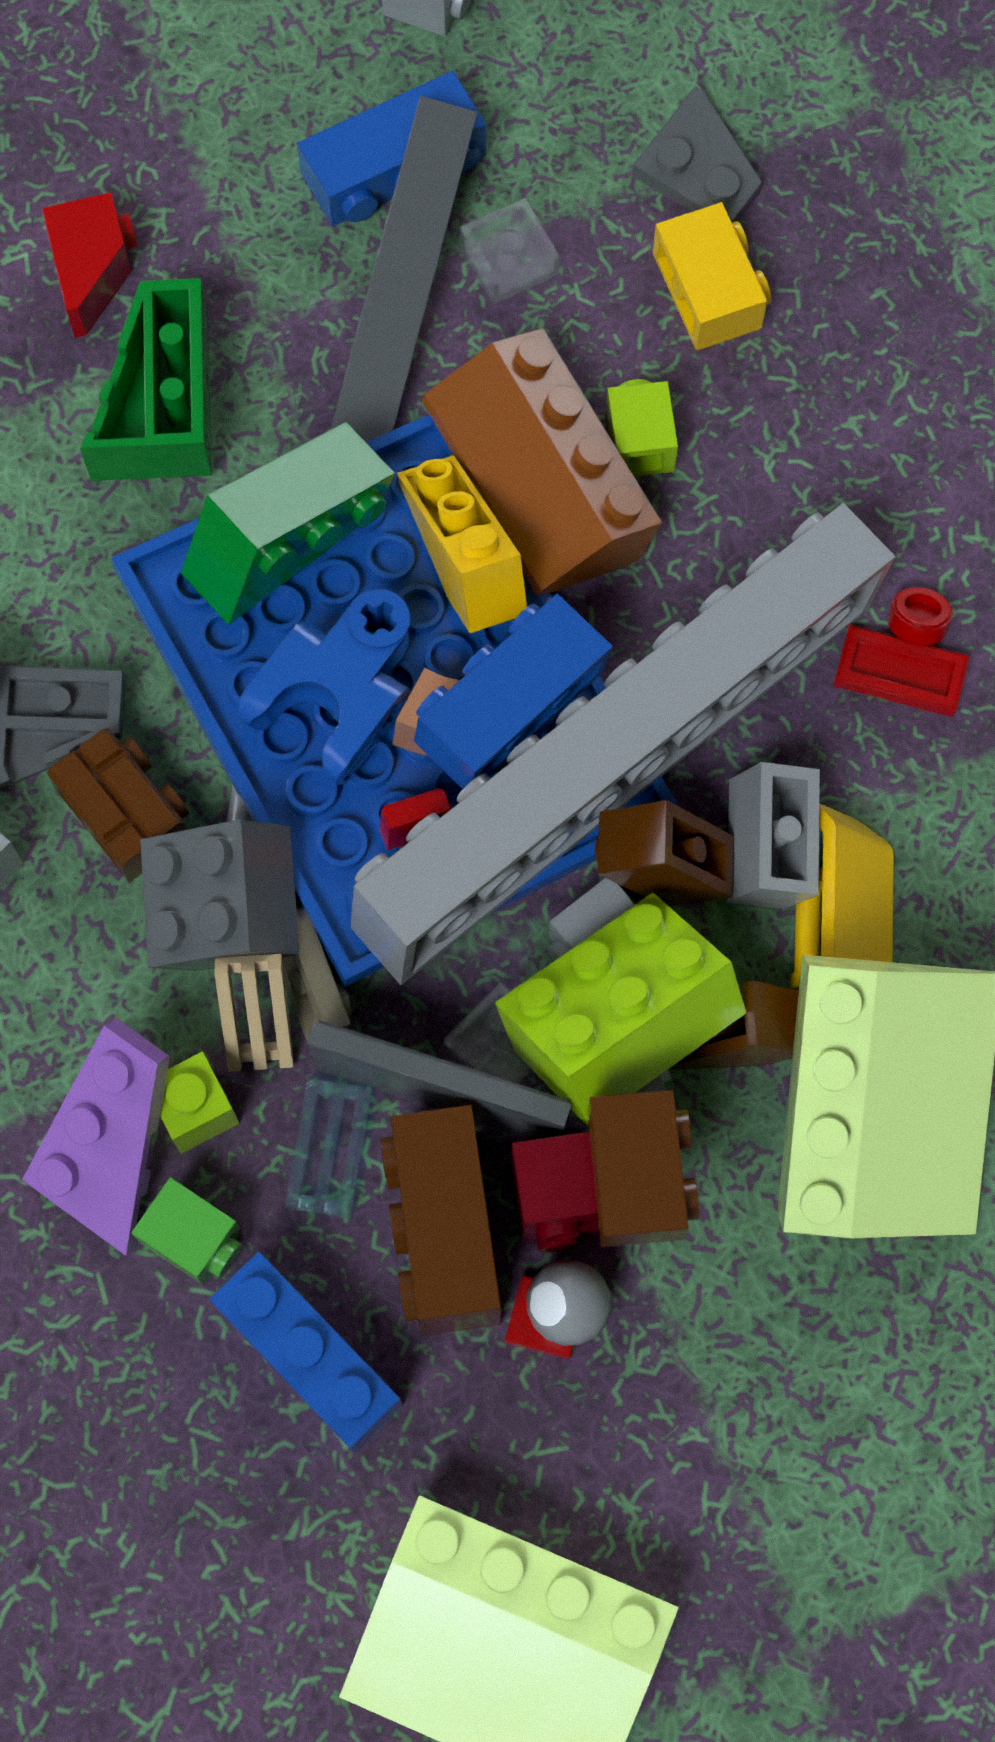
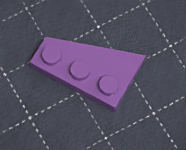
[22,1018,170,1256]

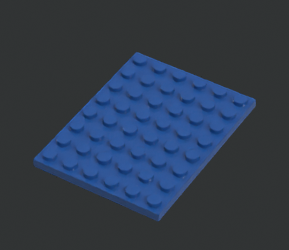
[111,414,680,987]

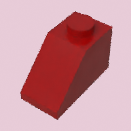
[42,192,138,338]

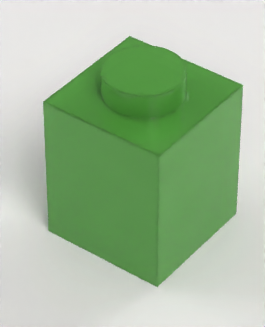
[131,1177,242,1286]

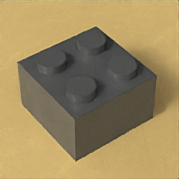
[140,819,299,971]

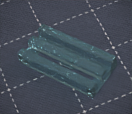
[285,1078,373,1219]

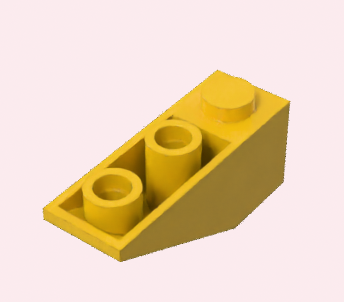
[397,455,527,633]

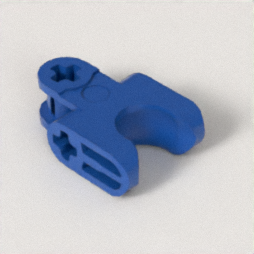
[238,589,410,785]

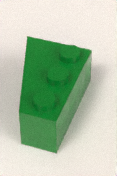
[80,278,212,481]
[181,422,395,625]

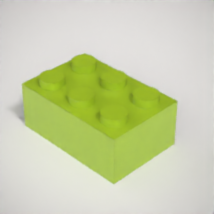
[495,893,747,1126]

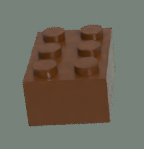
[380,1105,501,1336]

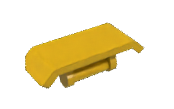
[790,803,894,991]

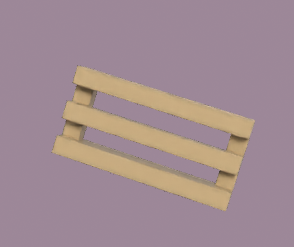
[214,953,293,1072]

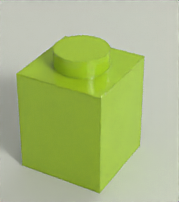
[605,379,678,476]
[160,1051,239,1154]

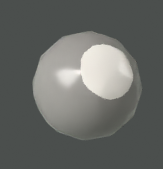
[526,1260,612,1346]

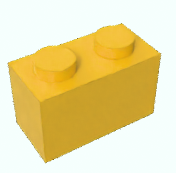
[653,202,771,351]

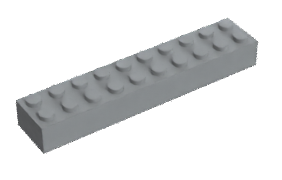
[350,503,896,985]

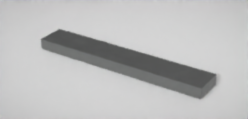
[330,95,477,442]

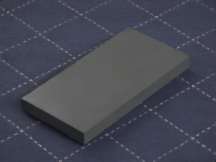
[307,1020,572,1140]

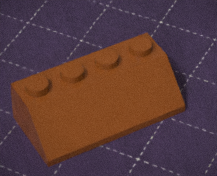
[422,328,662,597]

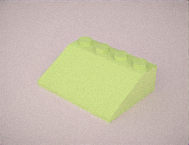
[778,955,995,1238]
[339,1496,679,1742]

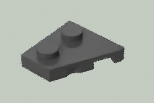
[632,86,762,223]
[0,666,126,789]

